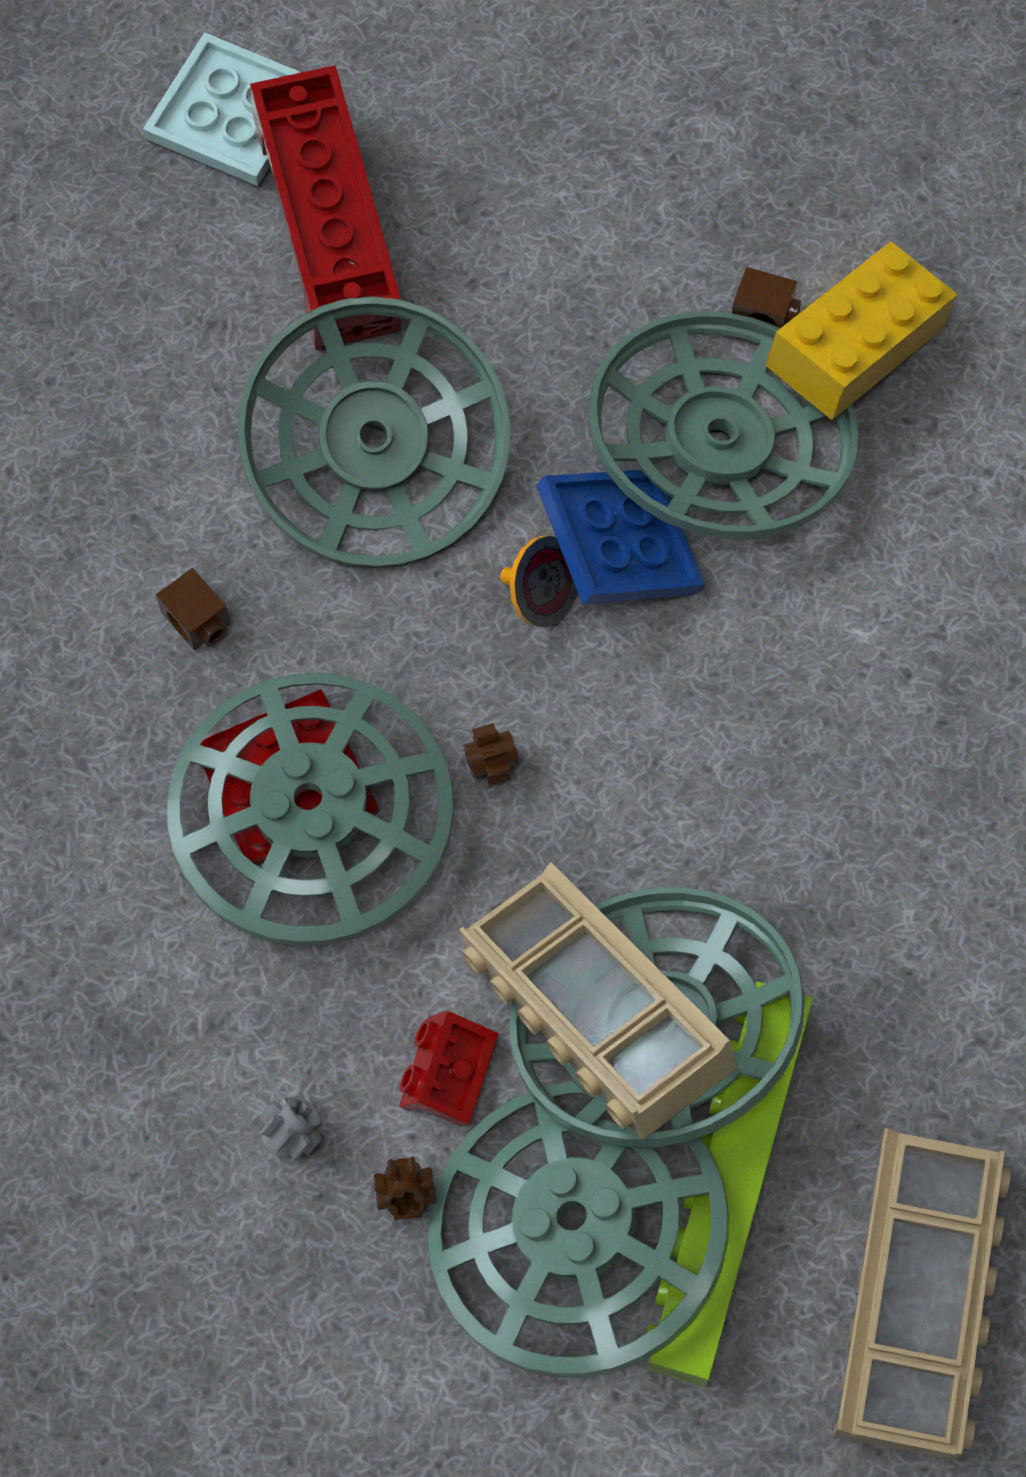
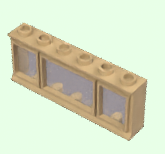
[459,862,738,1140]
[833,1128,1011,1461]

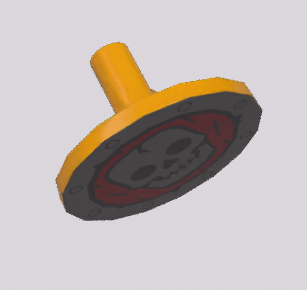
[500,535,577,628]

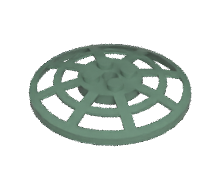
[237,297,511,568]
[588,311,859,540]
[167,673,454,946]
[509,887,805,1147]
[428,1081,729,1378]

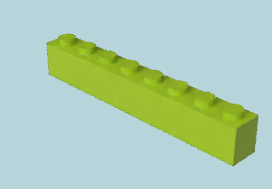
[646,981,813,1388]

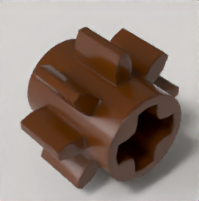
[463,723,519,786]
[374,1157,436,1221]

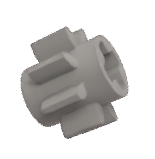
[259,1097,322,1160]

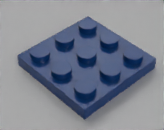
[536,469,705,605]

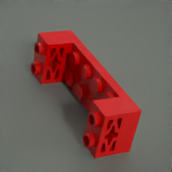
[250,65,401,350]

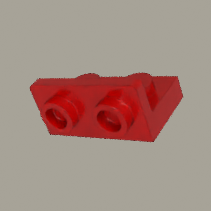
[399,1011,499,1126]

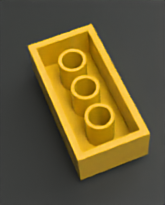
[765,241,958,420]

